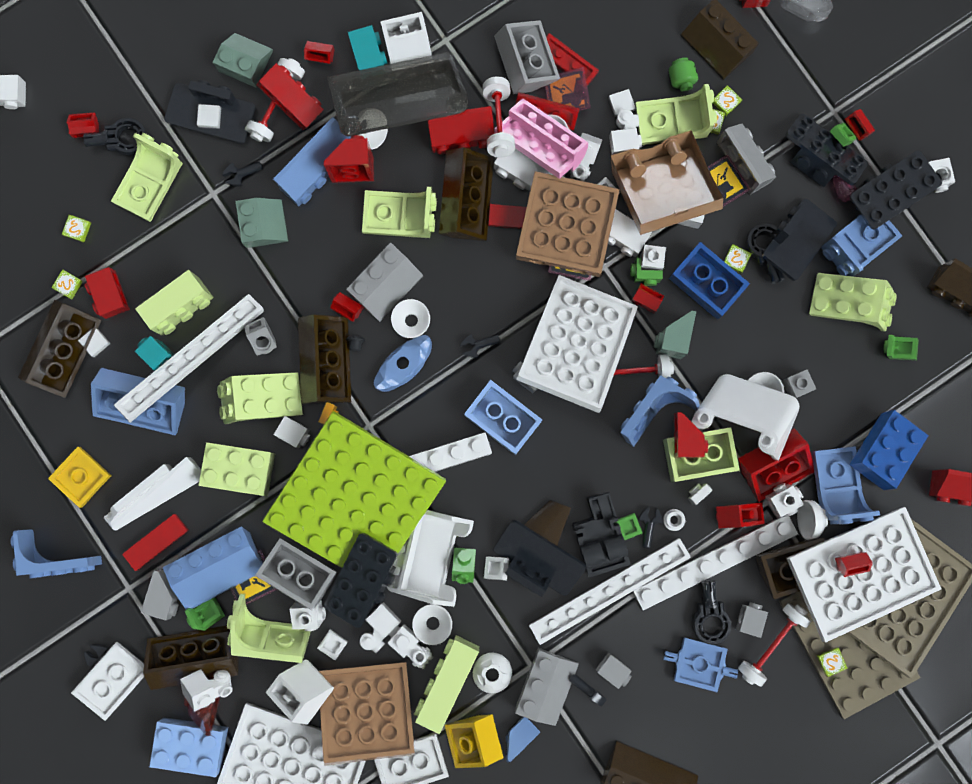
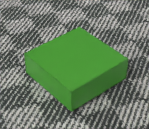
[830,123,857,147]
[614,513,642,540]

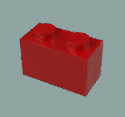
[85,267,130,319]

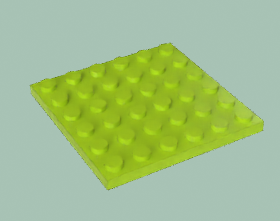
[262,411,446,568]

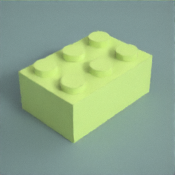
[135,270,214,335]
[663,427,739,482]
[199,443,275,496]

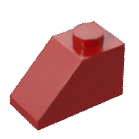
[674,412,708,458]
[716,502,765,528]

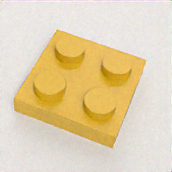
[48,447,112,508]

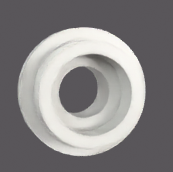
[663,509,685,531]

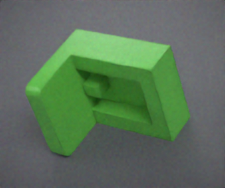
[631,258,663,286]
[884,335,919,360]
[452,548,476,584]
[185,597,225,631]

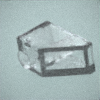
[781,0,834,22]

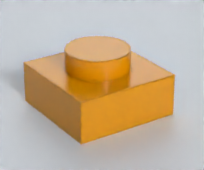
[318,402,338,424]

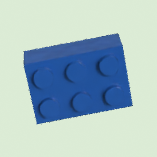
[669,242,750,320]
[850,410,929,490]

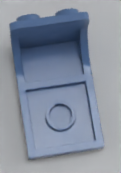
[821,215,902,277]
[620,375,700,447]
[812,446,880,524]
[11,530,102,578]

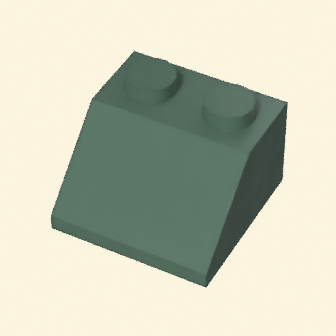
[213,33,273,87]
[235,198,288,248]
[654,311,696,359]

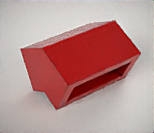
[304,41,335,64]
[845,109,875,141]
[67,112,99,138]
[631,283,664,313]
[330,292,364,322]
[835,552,873,577]

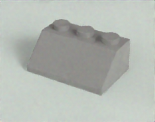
[494,20,560,94]
[717,124,776,195]
[346,243,423,322]
[255,538,336,610]
[515,647,579,726]

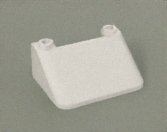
[692,374,800,461]
[387,510,474,607]

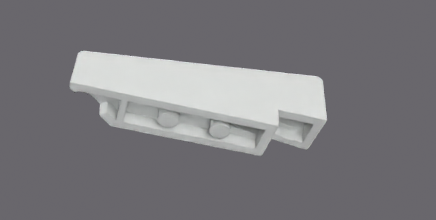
[104,457,201,530]

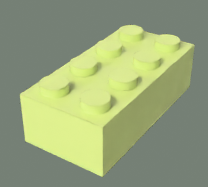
[414,635,479,734]

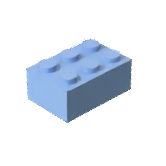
[464,380,542,455]
[150,717,229,777]

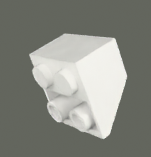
[381,12,433,71]
[266,660,334,724]

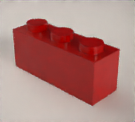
[256,63,324,130]

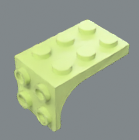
[635,84,717,145]
[111,133,183,222]
[362,187,437,238]
[809,273,896,332]
[217,373,303,424]
[227,594,311,663]

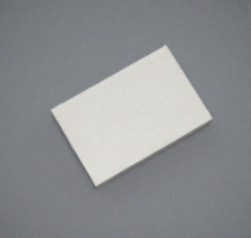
[71,642,144,721]
[374,732,449,784]

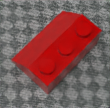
[427,106,495,154]
[324,135,374,183]
[738,428,814,502]
[929,469,972,507]

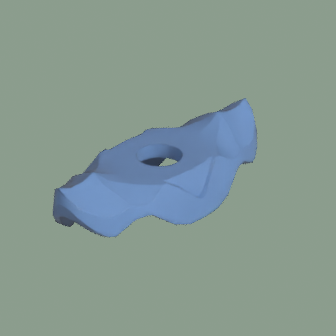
[374,335,432,392]

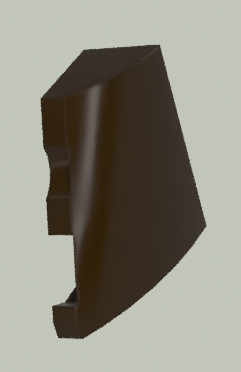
[524,500,571,546]

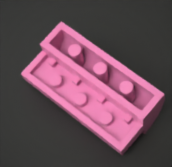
[495,99,588,179]

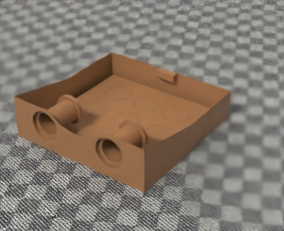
[611,130,723,235]
[516,171,620,277]
[319,662,415,766]

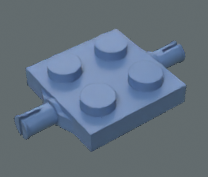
[663,637,738,692]

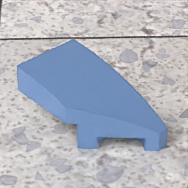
[506,717,540,762]

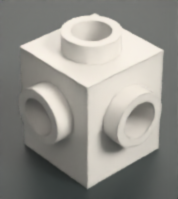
[765,483,804,517]
[290,600,326,631]

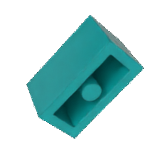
[348,25,388,79]
[135,336,175,371]

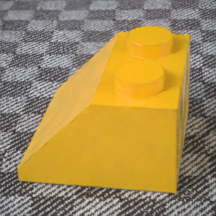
[445,714,503,768]

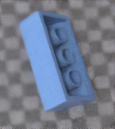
[273,117,351,207]
[91,368,185,435]
[163,526,263,609]

